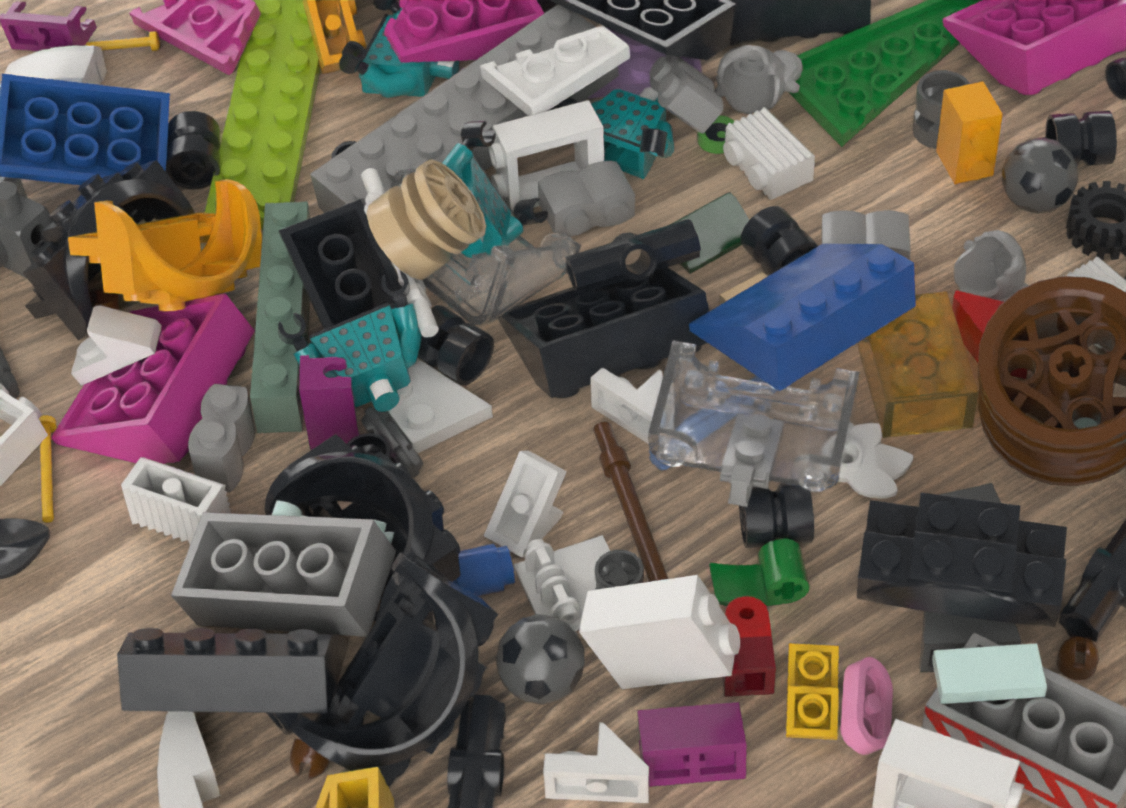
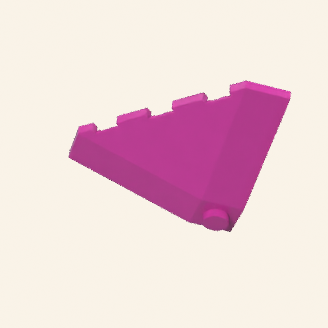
[384,0,545,63]

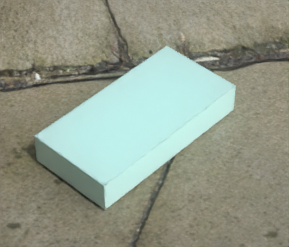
[932,643,1047,704]

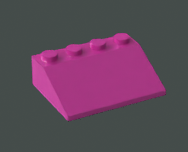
[943,0,1126,95]
[51,293,255,464]

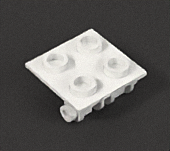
[513,535,610,631]

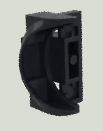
[23,160,195,340]
[264,434,461,623]
[857,492,1067,627]
[290,552,498,788]

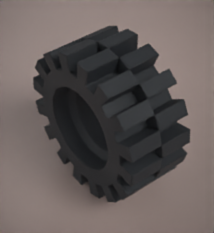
[1066,181,1126,260]

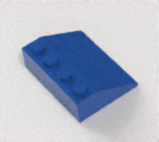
[0,73,170,185]
[689,244,916,391]

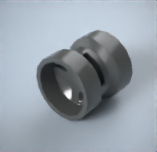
[594,549,644,590]

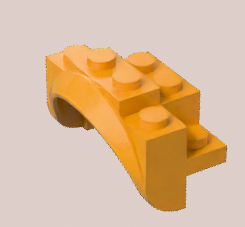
[68,179,262,311]

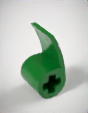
[709,539,810,606]

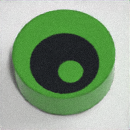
[697,115,735,154]

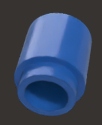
[453,543,515,596]

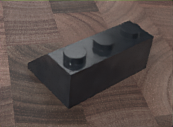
[279,199,402,329]

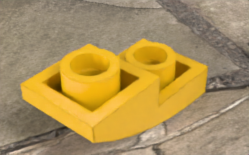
[786,643,839,740]

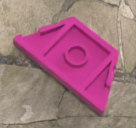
[129,0,261,75]

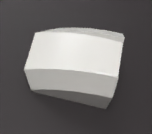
[0,46,107,88]

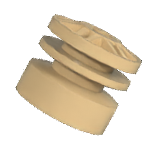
[367,159,486,280]

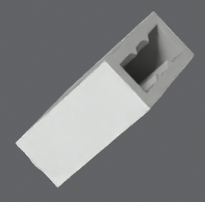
[579,575,740,689]

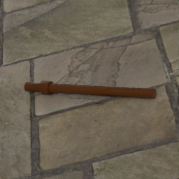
[593,422,669,582]

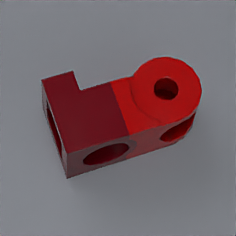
[723,596,776,697]

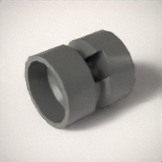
[912,70,970,149]

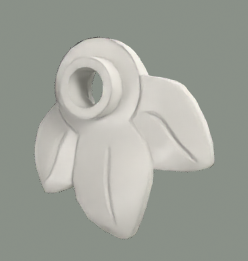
[820,423,914,499]

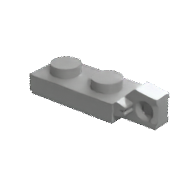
[720,414,784,507]

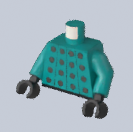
[339,0,460,98]
[550,87,675,179]
[442,121,548,258]
[278,271,422,412]

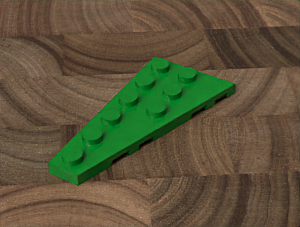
[788,0,982,147]

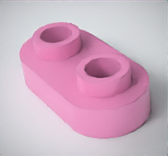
[840,657,893,755]

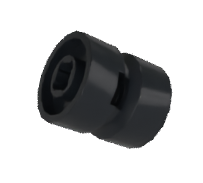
[1045,110,1117,166]
[166,111,220,190]
[741,206,818,275]
[417,305,494,385]
[739,481,814,548]

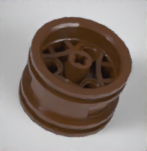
[978,276,1126,486]

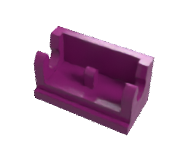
[0,1,97,51]
[299,355,360,450]
[637,702,746,787]

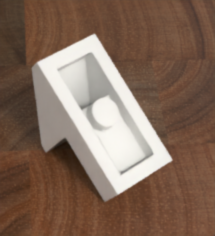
[71,306,162,386]
[591,367,667,446]
[484,451,567,557]
[543,722,649,803]

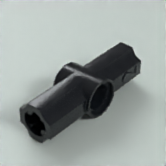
[565,219,701,295]
[1059,519,1126,642]
[447,695,506,808]

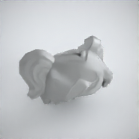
[714,45,803,114]
[954,230,1029,302]

